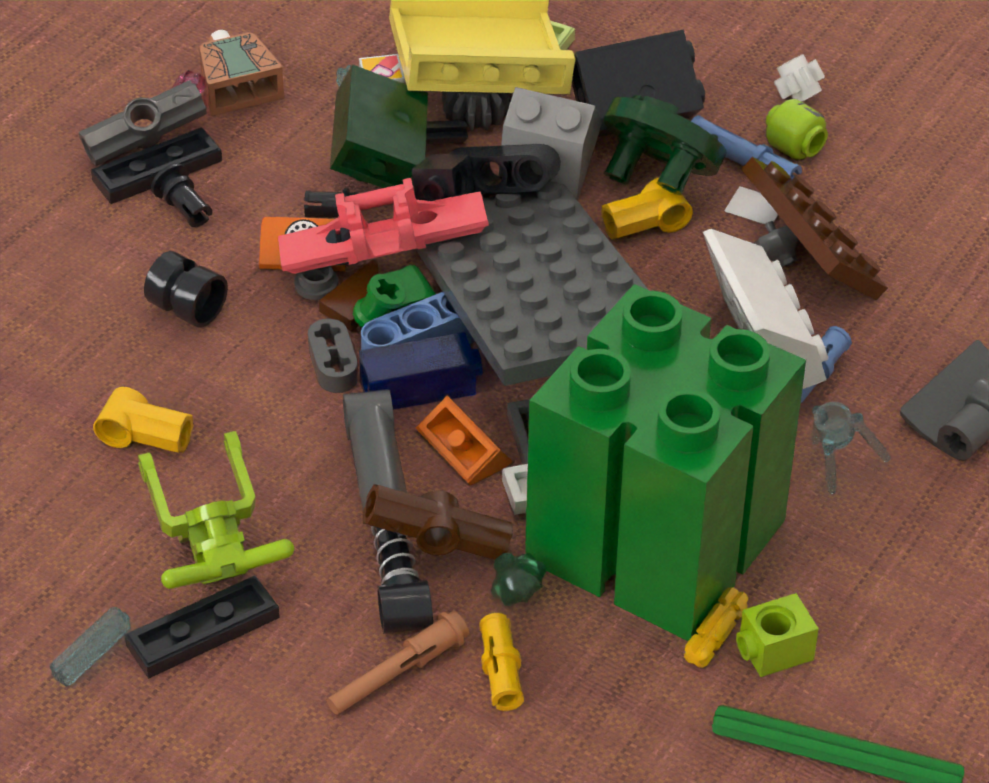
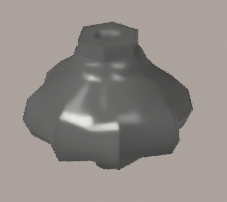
[753,221,800,268]

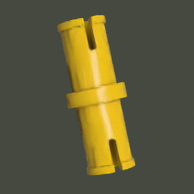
[479,613,524,711]

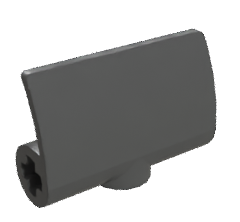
[900,340,989,460]

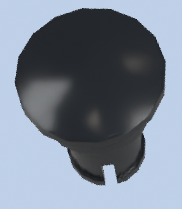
[151,163,212,227]

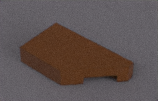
[319,259,379,332]

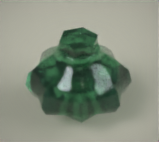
[491,553,547,607]

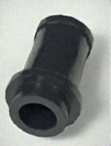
[304,188,357,218]

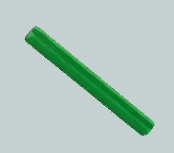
[712,705,965,783]

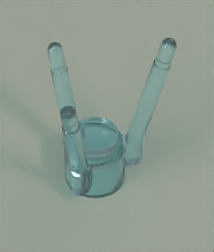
[811,402,891,494]

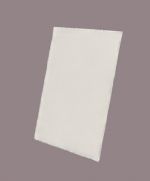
[724,186,778,224]

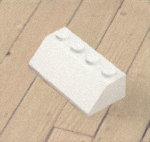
[703,229,828,389]

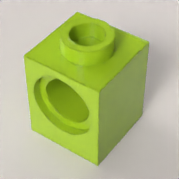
[736,593,819,677]

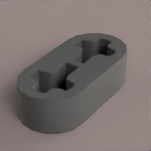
[308,318,358,393]

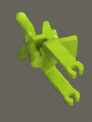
[138,431,294,589]

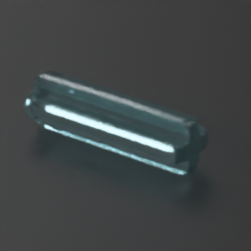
[50,607,131,686]

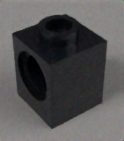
[412,154,474,201]

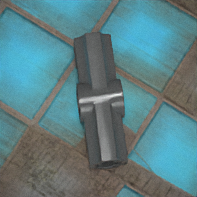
[79,80,207,166]

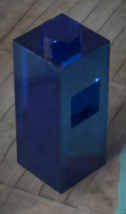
[359,332,483,410]

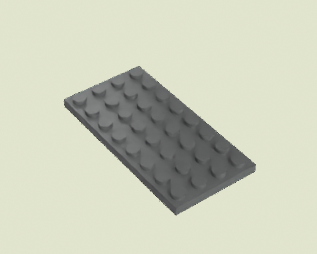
[416,181,649,386]

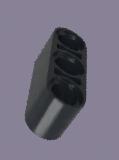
[449,144,561,194]

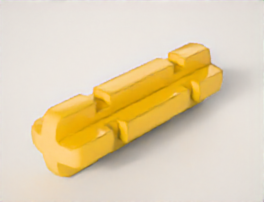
[684,587,748,668]

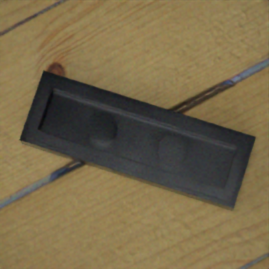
[91,127,222,204]
[124,575,280,679]

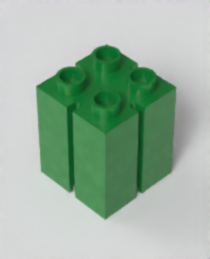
[525,284,806,641]

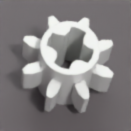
[774,54,825,101]

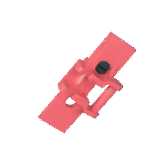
[278,178,489,274]

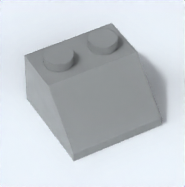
[498,87,602,200]

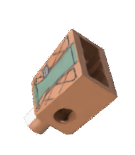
[199,30,284,116]

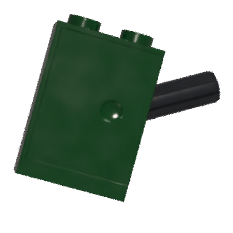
[330,64,468,188]

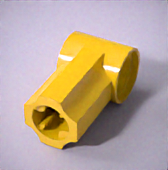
[601,177,693,240]
[93,387,194,453]

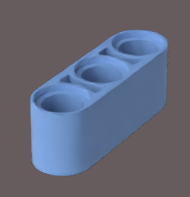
[361,291,475,378]

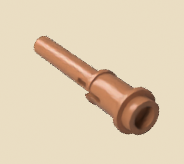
[326,611,469,715]

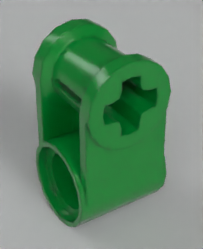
[353,265,437,327]

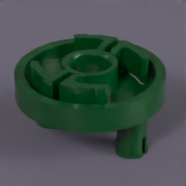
[603,95,727,195]

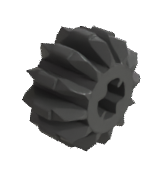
[442,91,511,132]

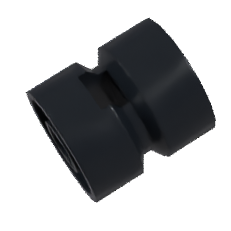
[144,251,228,328]

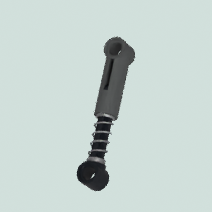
[343,389,433,634]

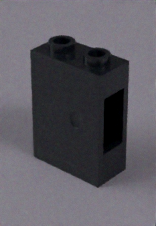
[572,29,705,137]

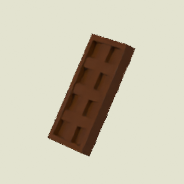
[741,157,888,300]

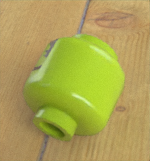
[766,99,828,160]

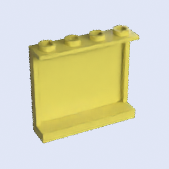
[389,0,575,94]

